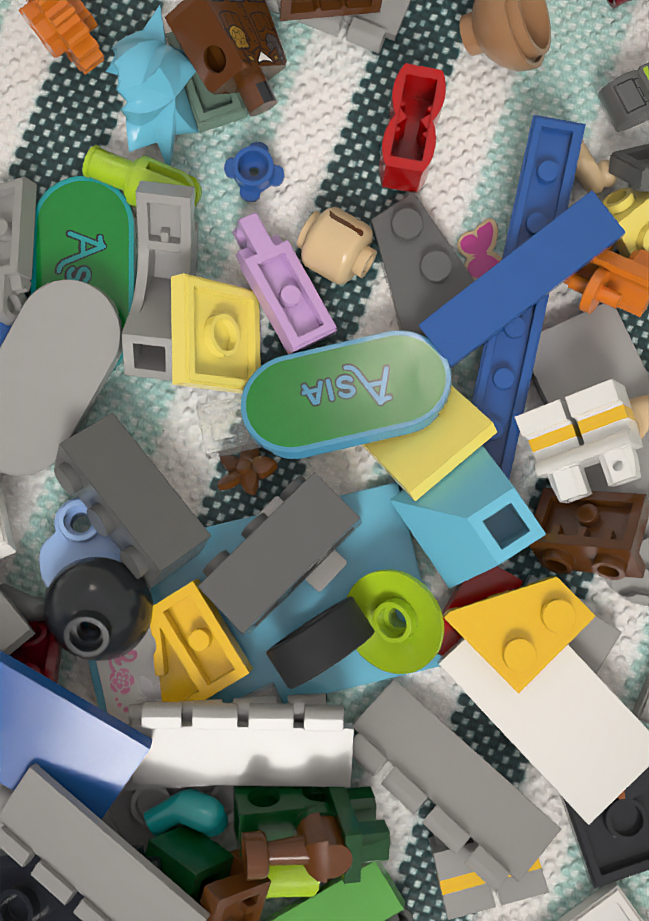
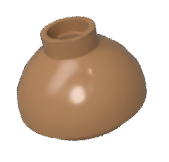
[459,0,551,72]

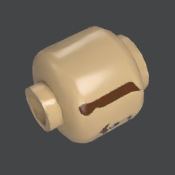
[297,207,377,285]

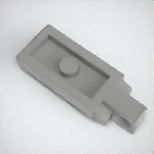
[0,176,37,326]

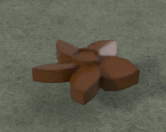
[217,441,278,495]

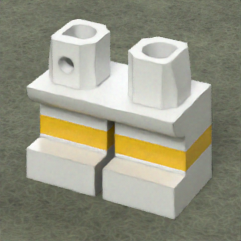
[515,379,643,503]

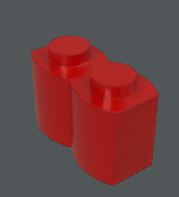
[379,63,446,193]

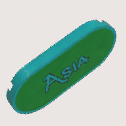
[31,176,137,372]

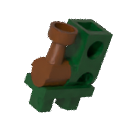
[233,785,390,884]

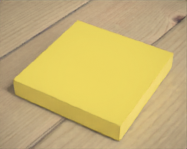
[171,273,261,394]
[362,385,497,501]

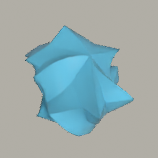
[106,5,199,166]

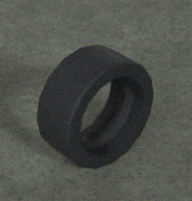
[266,596,375,689]

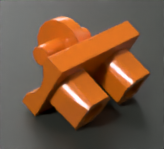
[563,244,649,317]

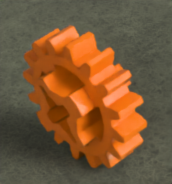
[18,0,104,75]

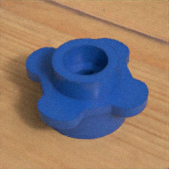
[224,142,285,202]

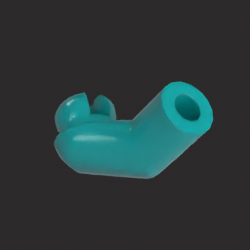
[144,788,228,837]

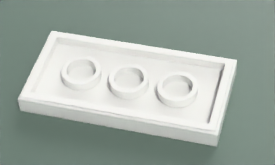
[437,589,649,825]

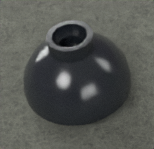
[44,557,153,661]

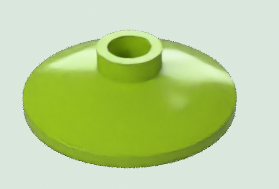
[347,569,444,674]

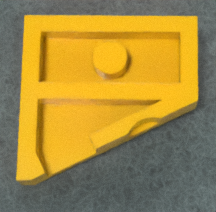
[443,576,596,694]

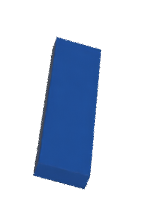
[418,190,626,368]

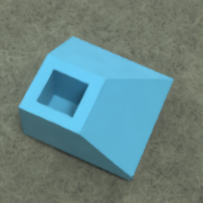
[390,445,546,589]

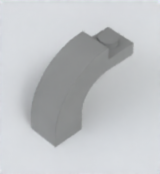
[122,181,198,381]

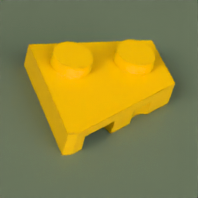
[150,578,253,702]

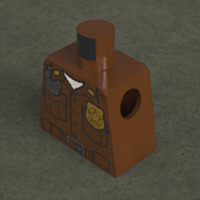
[165,0,287,116]

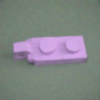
[232,212,337,355]

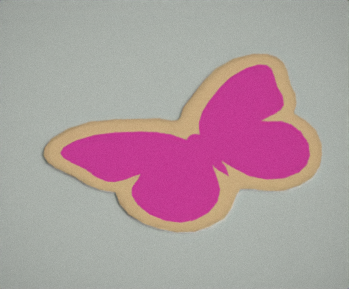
[457,218,502,281]

